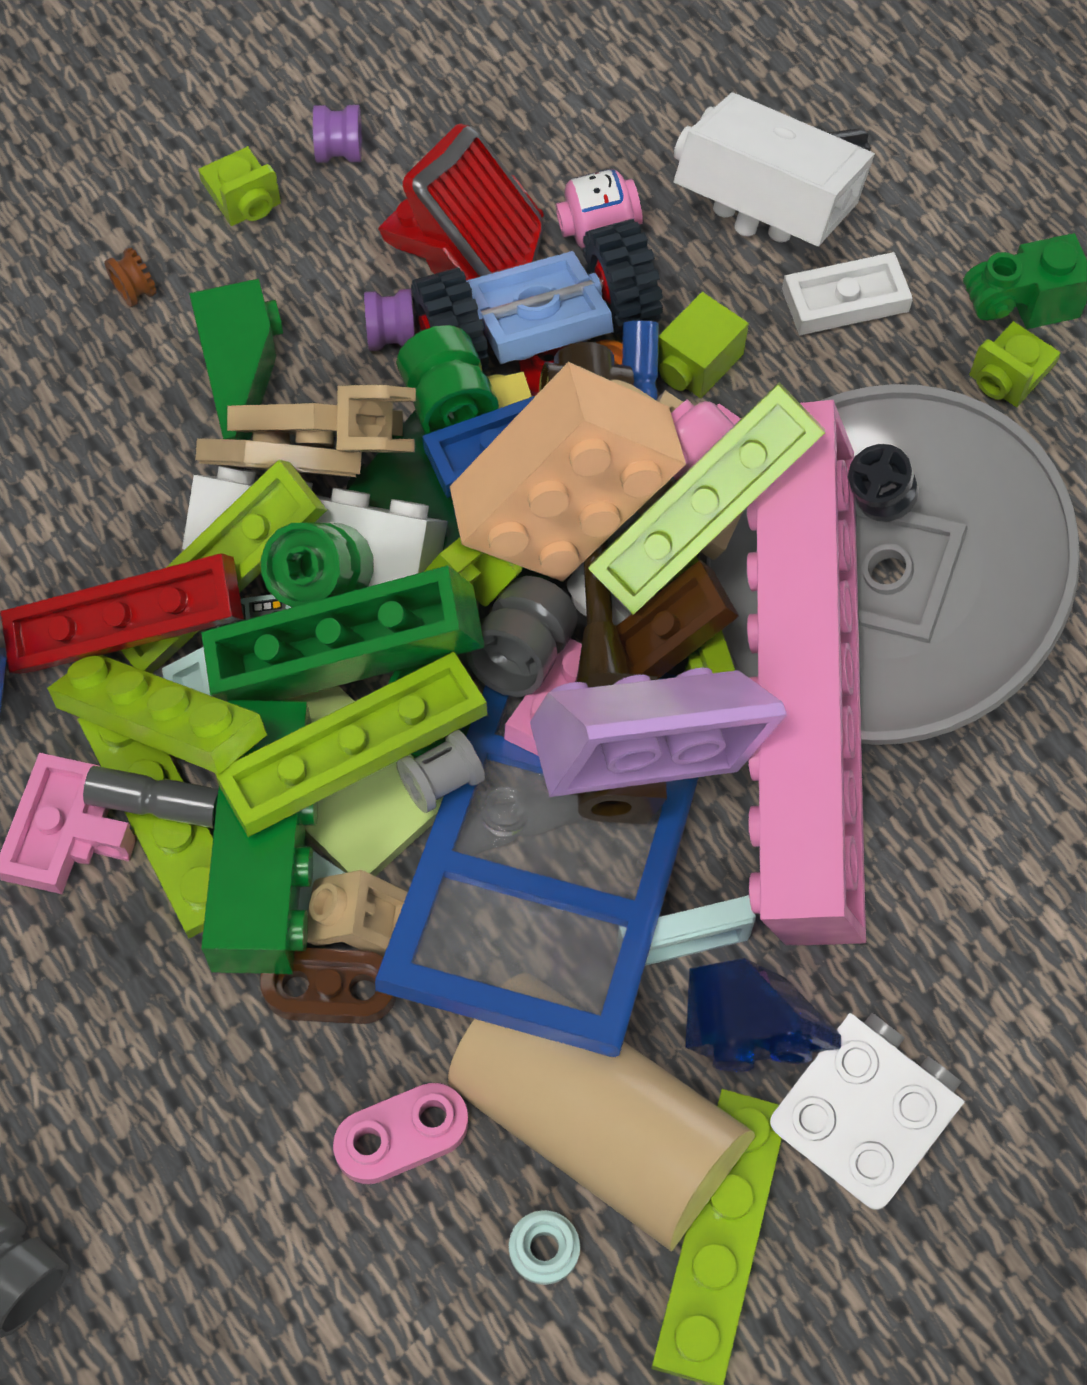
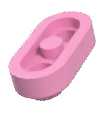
[333,1083,468,1184]

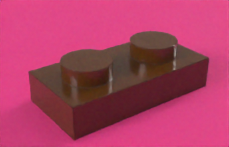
[616,560,739,679]

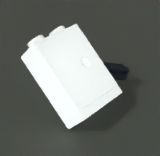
[674,92,875,247]

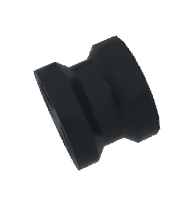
[848,444,919,522]

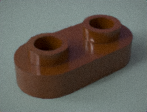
[260,948,397,1024]

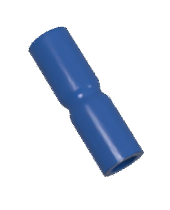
[622,321,659,400]

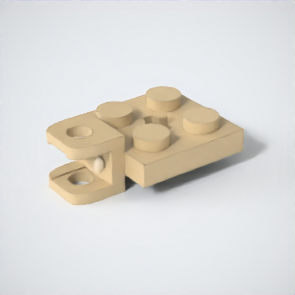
[227,385,416,453]

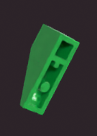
[189,278,283,468]

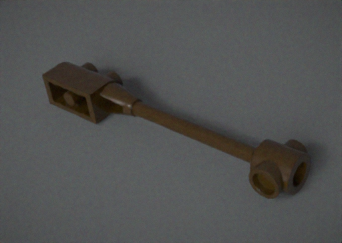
[539,342,667,824]

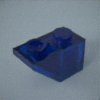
[685,958,841,1072]

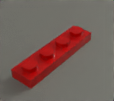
[0,553,244,674]

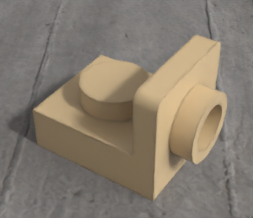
[307,870,408,957]

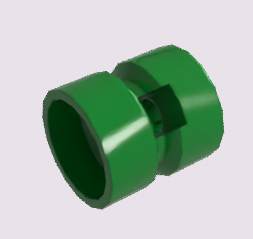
[396,325,499,435]
[261,523,373,607]

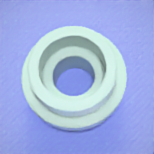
[509,1210,580,1285]

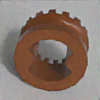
[104,247,157,307]

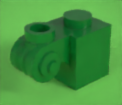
[963,233,1087,330]

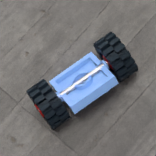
[411,219,663,373]

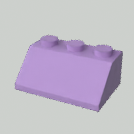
[530,668,787,797]

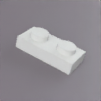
[782,252,913,336]

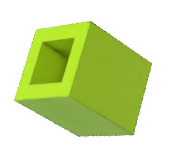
[658,292,749,399]

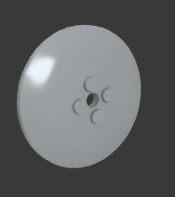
[698,384,1080,745]

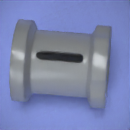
[397,730,485,813]

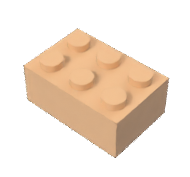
[450,362,686,582]

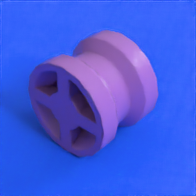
[313,105,362,163]
[364,289,415,351]

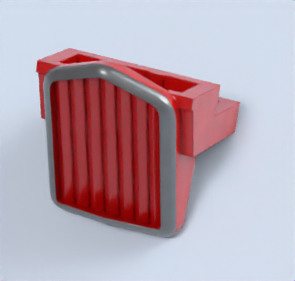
[378,124,544,281]

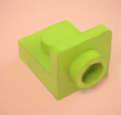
[198,146,281,226]
[969,321,1061,408]
[423,538,522,606]

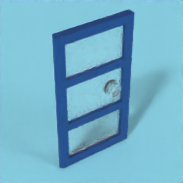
[375,673,699,1057]

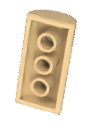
[448,975,755,1252]

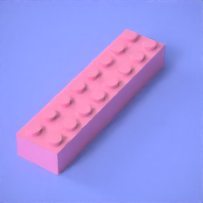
[747,400,866,945]

